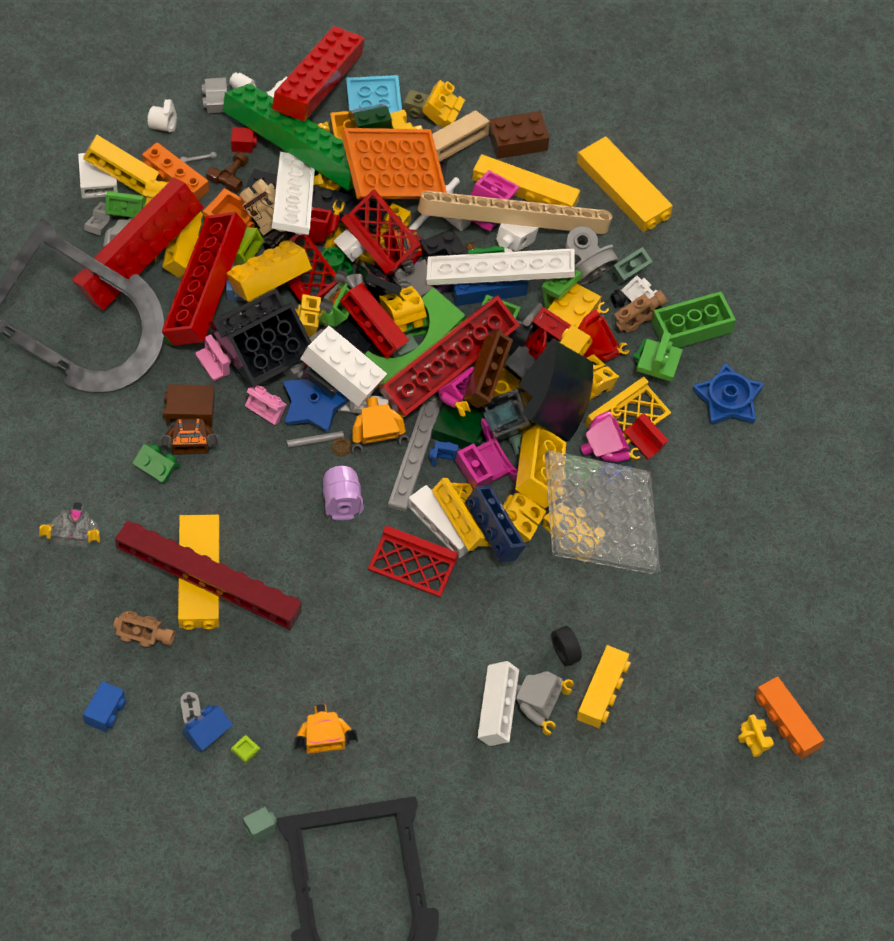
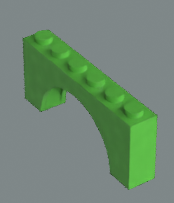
[365,288,466,391]

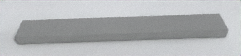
[388,391,443,512]

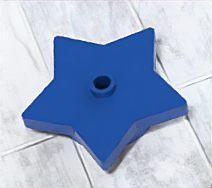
[693,363,764,424]
[284,379,350,433]

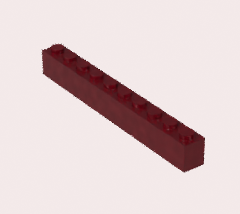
[115,520,302,630]

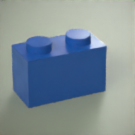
[83,681,127,732]
[181,705,233,751]

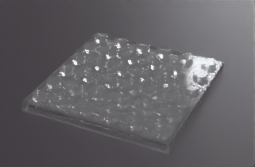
[545,450,661,575]

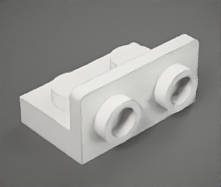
[621,276,662,315]

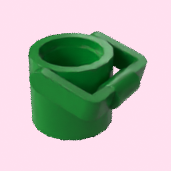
[321,247,353,279]

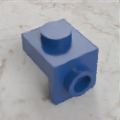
[429,441,458,467]

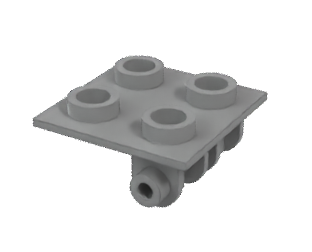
[394,260,432,297]

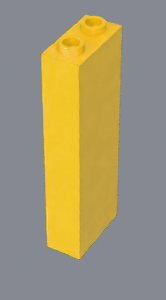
[577,136,673,232]
[178,515,220,630]

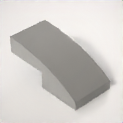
[84,202,114,236]

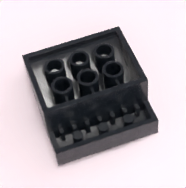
[209,288,312,387]
[519,339,593,441]

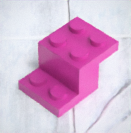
[468,170,520,231]

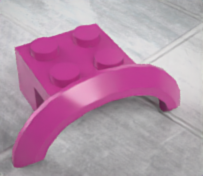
[455,418,518,490]

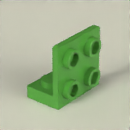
[105,191,147,219]
[542,269,582,310]

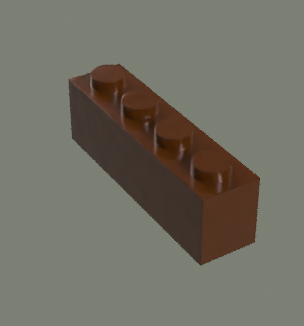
[463,330,513,409]

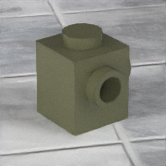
[404,90,429,119]

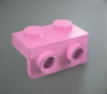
[196,335,231,381]
[245,385,287,425]

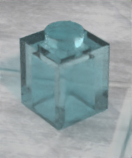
[483,401,518,431]

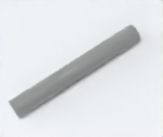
[523,303,543,326]
[287,431,344,448]

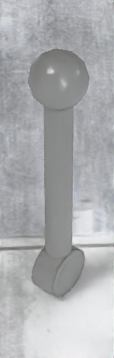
[180,152,217,163]

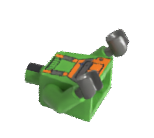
[318,270,350,328]

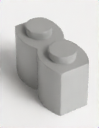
[202,78,227,113]

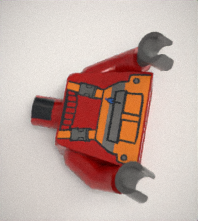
[382,216,425,273]

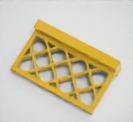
[584,377,671,444]
[432,478,491,551]

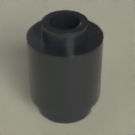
[263,229,289,250]

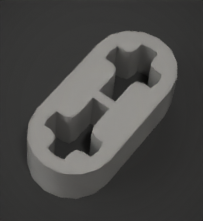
[180,692,201,727]

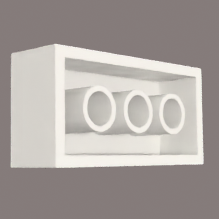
[300,326,387,407]

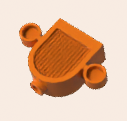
[203,188,255,228]

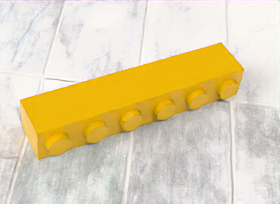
[472,154,580,207]

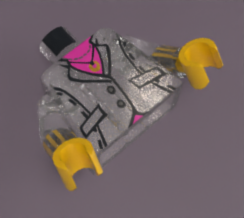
[39,503,100,549]

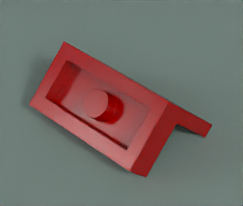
[532,307,571,342]
[623,413,669,460]

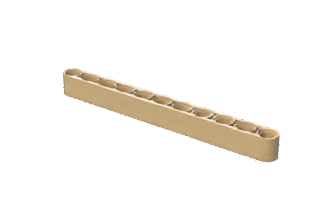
[418,191,612,234]

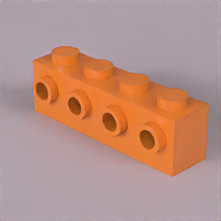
[142,142,209,200]

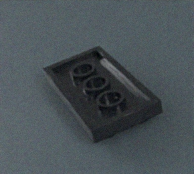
[357,259,402,295]

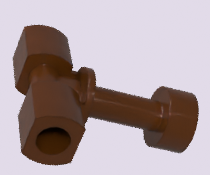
[206,152,249,193]

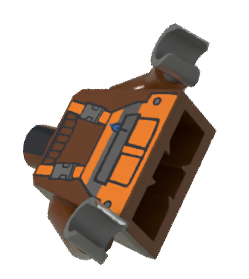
[159,418,220,455]

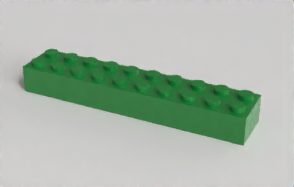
[222,84,354,190]

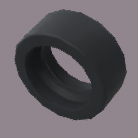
[551,626,582,666]

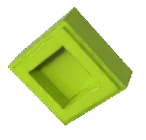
[231,735,260,764]

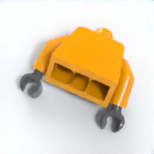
[351,397,410,453]

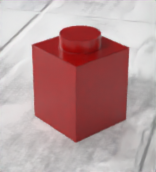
[231,127,257,153]

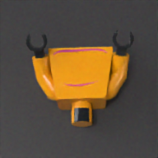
[294,704,358,754]

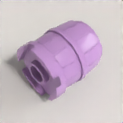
[323,466,364,520]

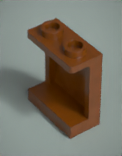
[163,384,215,427]

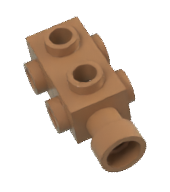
[614,290,668,333]
[113,611,175,647]

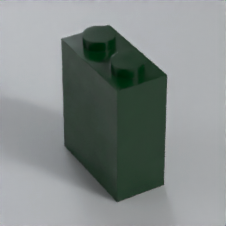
[432,403,488,449]

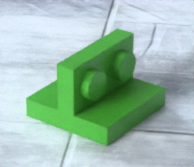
[637,332,683,382]

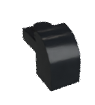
[508,317,535,351]

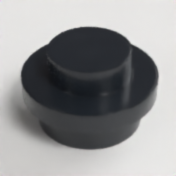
[610,289,626,308]

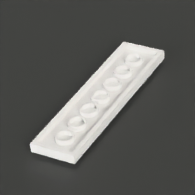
[272,152,315,235]
[426,248,575,285]

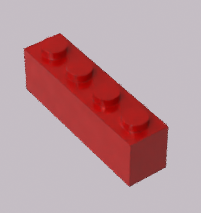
[339,283,409,358]

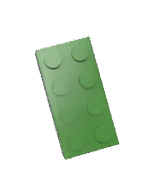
[651,291,736,348]

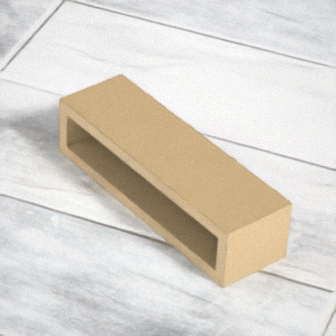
[432,110,490,162]

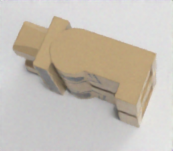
[240,179,276,235]

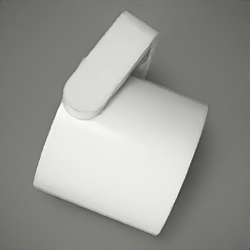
[148,100,177,132]

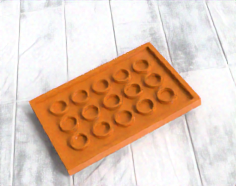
[341,128,447,199]

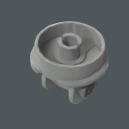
[565,226,619,286]

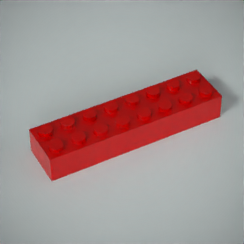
[272,26,365,121]
[72,177,204,311]
[162,212,247,345]
[378,295,520,417]

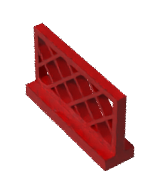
[341,189,421,275]
[287,234,339,301]
[368,525,458,598]

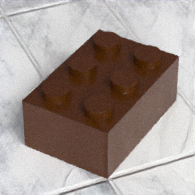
[489,111,549,159]

